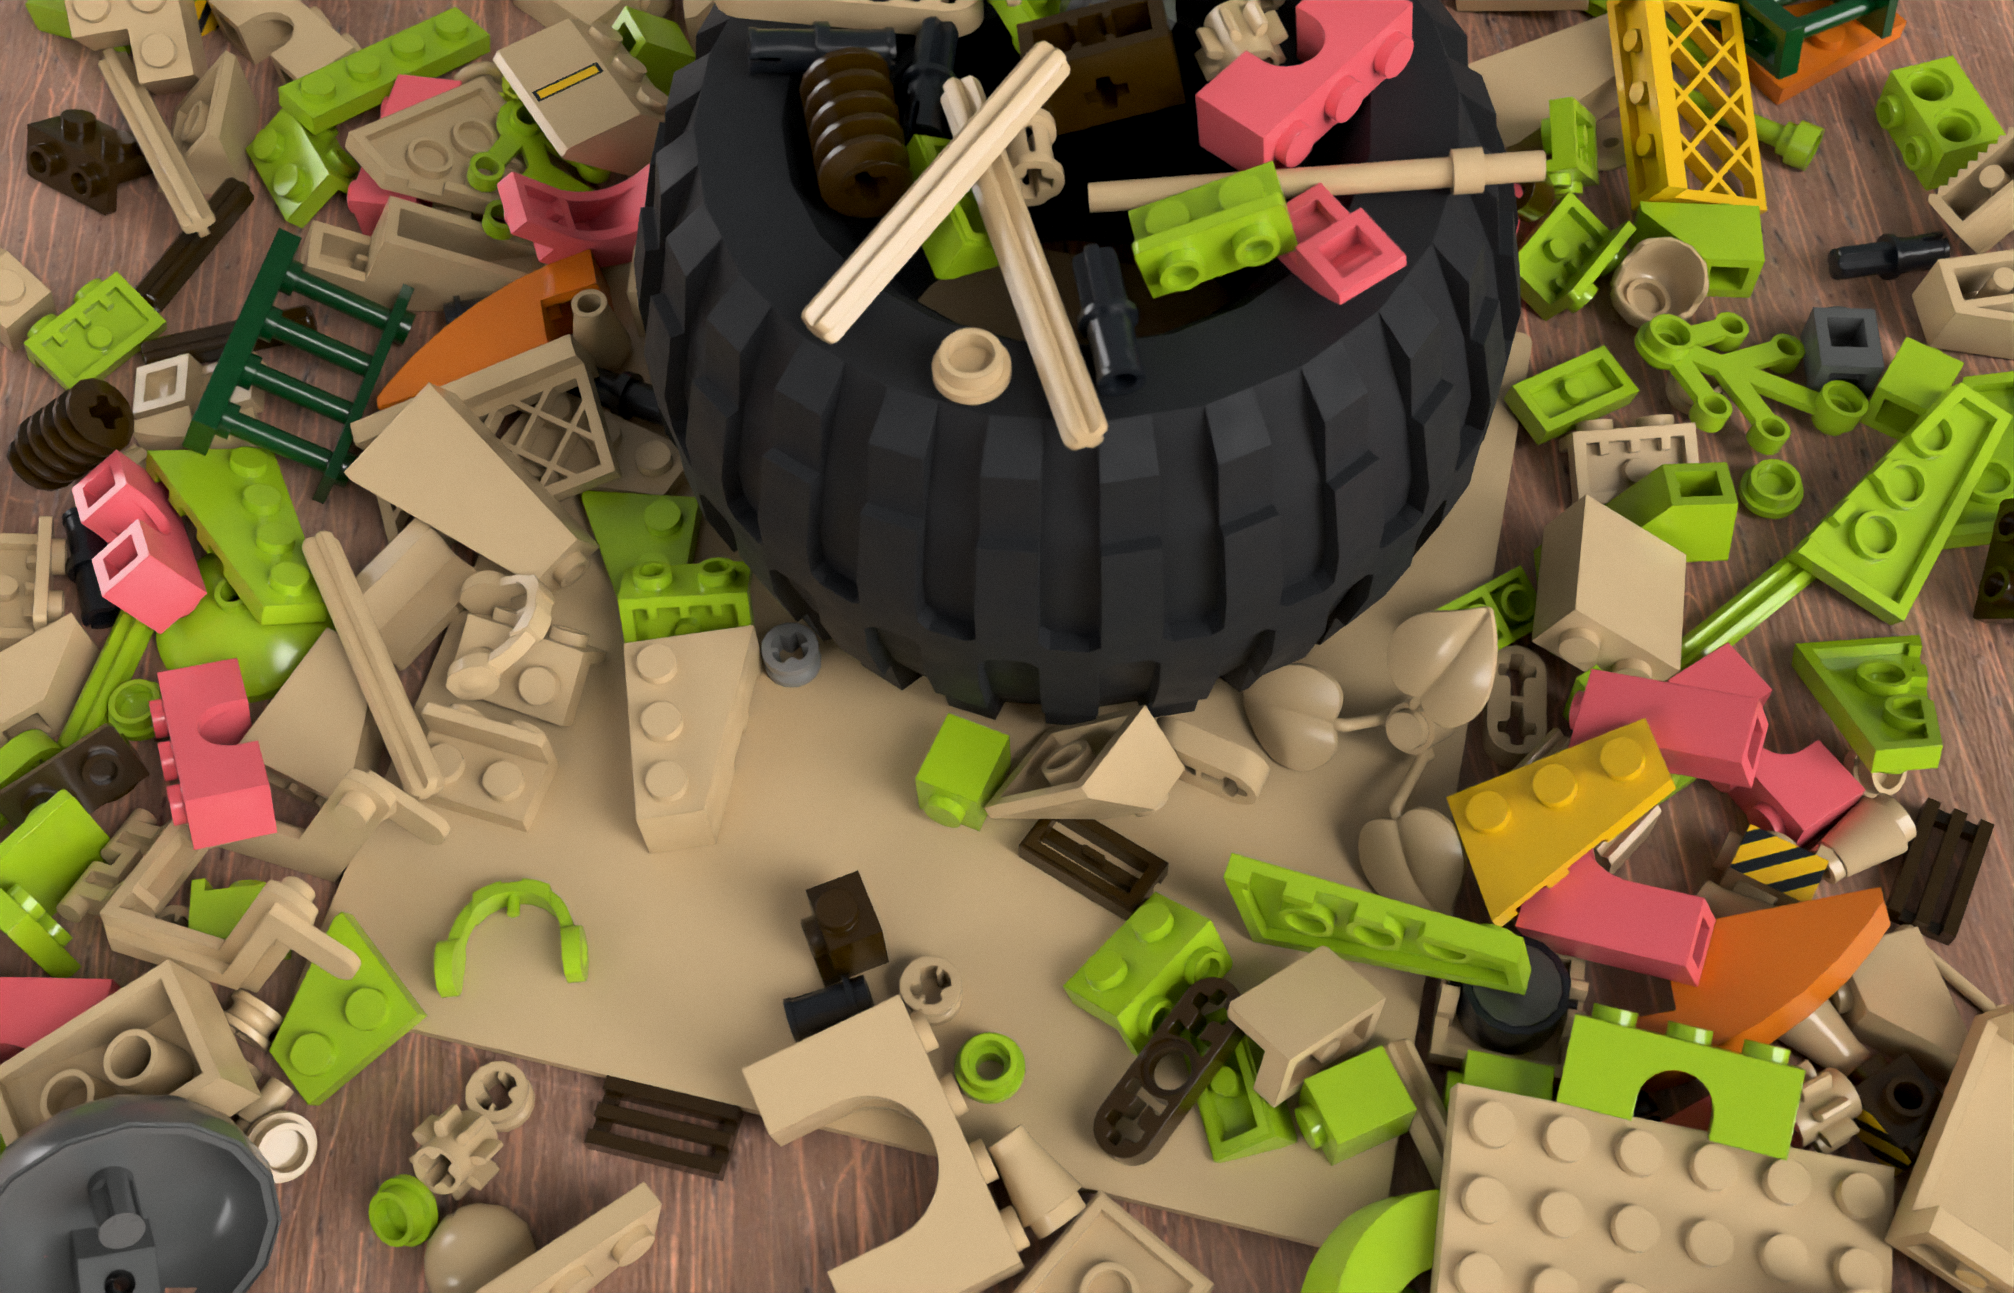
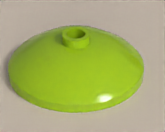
[156,553,337,703]

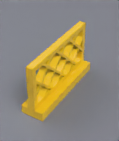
[1606,0,1768,215]

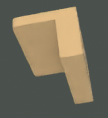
[355,517,479,671]
[1227,946,1386,1108]

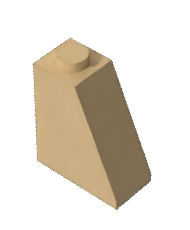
[239,627,384,811]

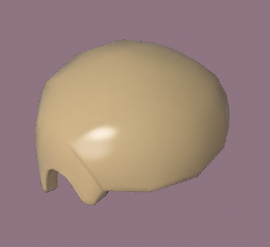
[1610,236,1709,328]
[424,1202,536,1293]

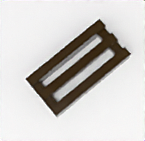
[1886,797,1995,946]
[1018,819,1169,921]
[584,1075,744,1181]

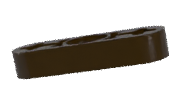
[1093,977,1246,1166]

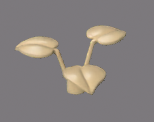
[1243,606,1498,917]

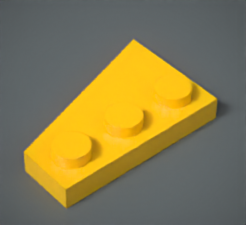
[1446,718,1676,927]

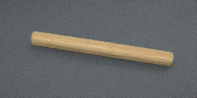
[98,48,216,237]
[940,75,1108,451]

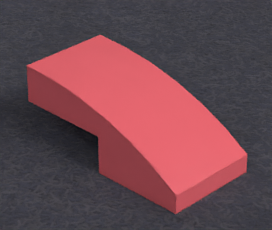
[1277,182,1407,305]

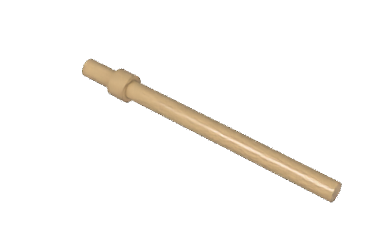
[1088,147,1546,213]

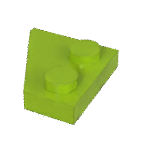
[581,491,702,599]
[269,912,427,1106]

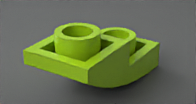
[1436,565,1537,651]

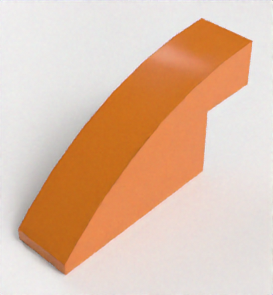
[376,249,614,411]
[1636,887,1891,1093]

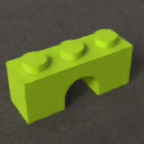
[1556,1003,1806,1160]

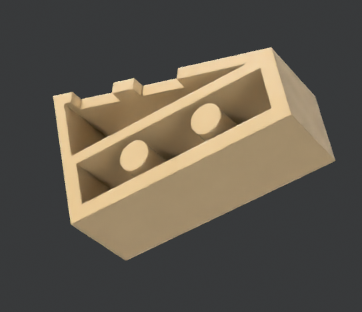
[1912,249,2014,360]

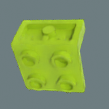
[0,789,110,978]

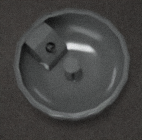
[0,1094,282,1293]

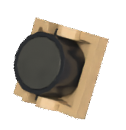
[1427,935,1589,1088]

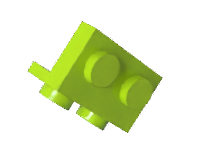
[245,108,360,228]
[1518,191,1637,322]
[1063,891,1233,1056]

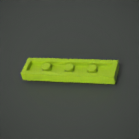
[278,6,490,136]

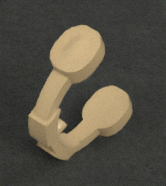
[446,570,555,701]

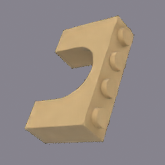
[741,995,1031,1293]

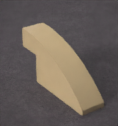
[300,195,547,311]

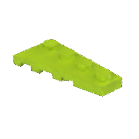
[1786,382,2013,626]
[146,446,327,625]
[1223,853,1532,995]

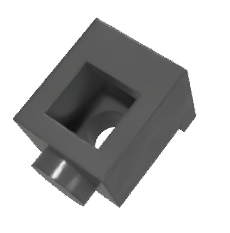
[1800,306,1885,399]

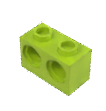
[1874,55,2006,191]

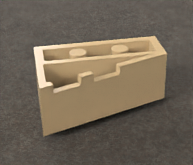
[623,625,764,854]

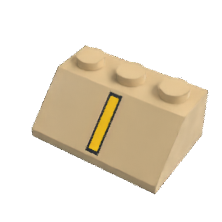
[493,18,668,176]

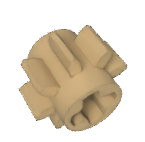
[1194,0,1289,81]
[1790,1060,1862,1154]
[408,1104,503,1200]

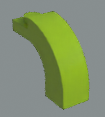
[1301,1188,1440,1293]

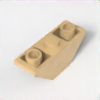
[0,612,100,748]

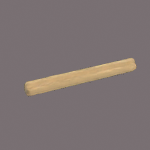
[801,41,1071,344]
[302,531,445,801]

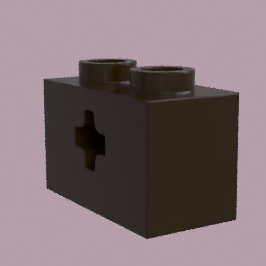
[1017,0,1186,135]

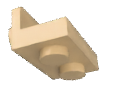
[0,516,67,651]
[455,606,607,727]

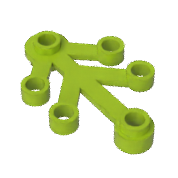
[467,99,611,265]
[1634,312,1869,455]

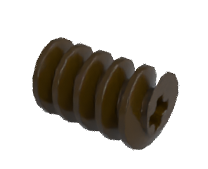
[799,47,914,218]
[7,378,134,491]

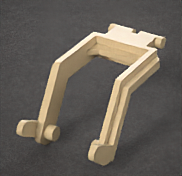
[56,768,450,993]

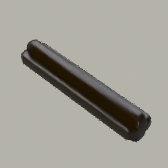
[134,177,254,313]
[141,305,318,365]

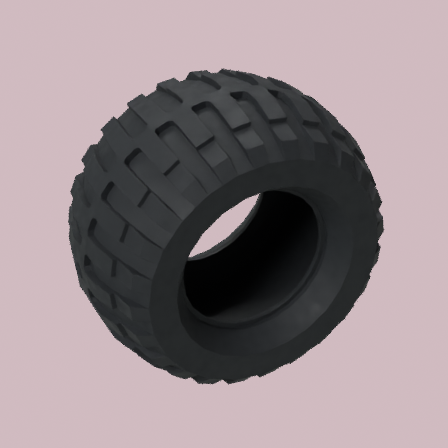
[634,0,1521,725]

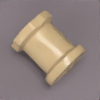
[1005,107,1065,207]

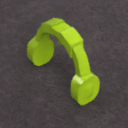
[434,878,589,998]

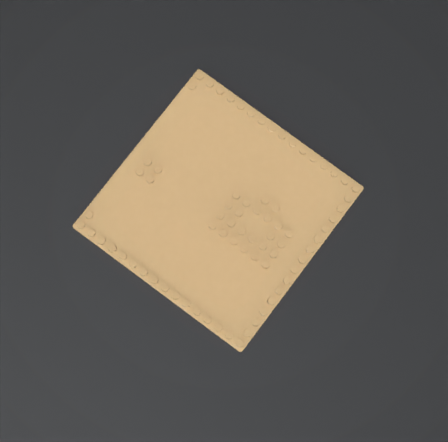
[294,249,1532,1247]

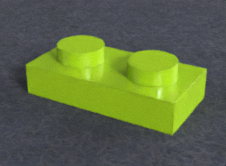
[1503,345,1639,445]

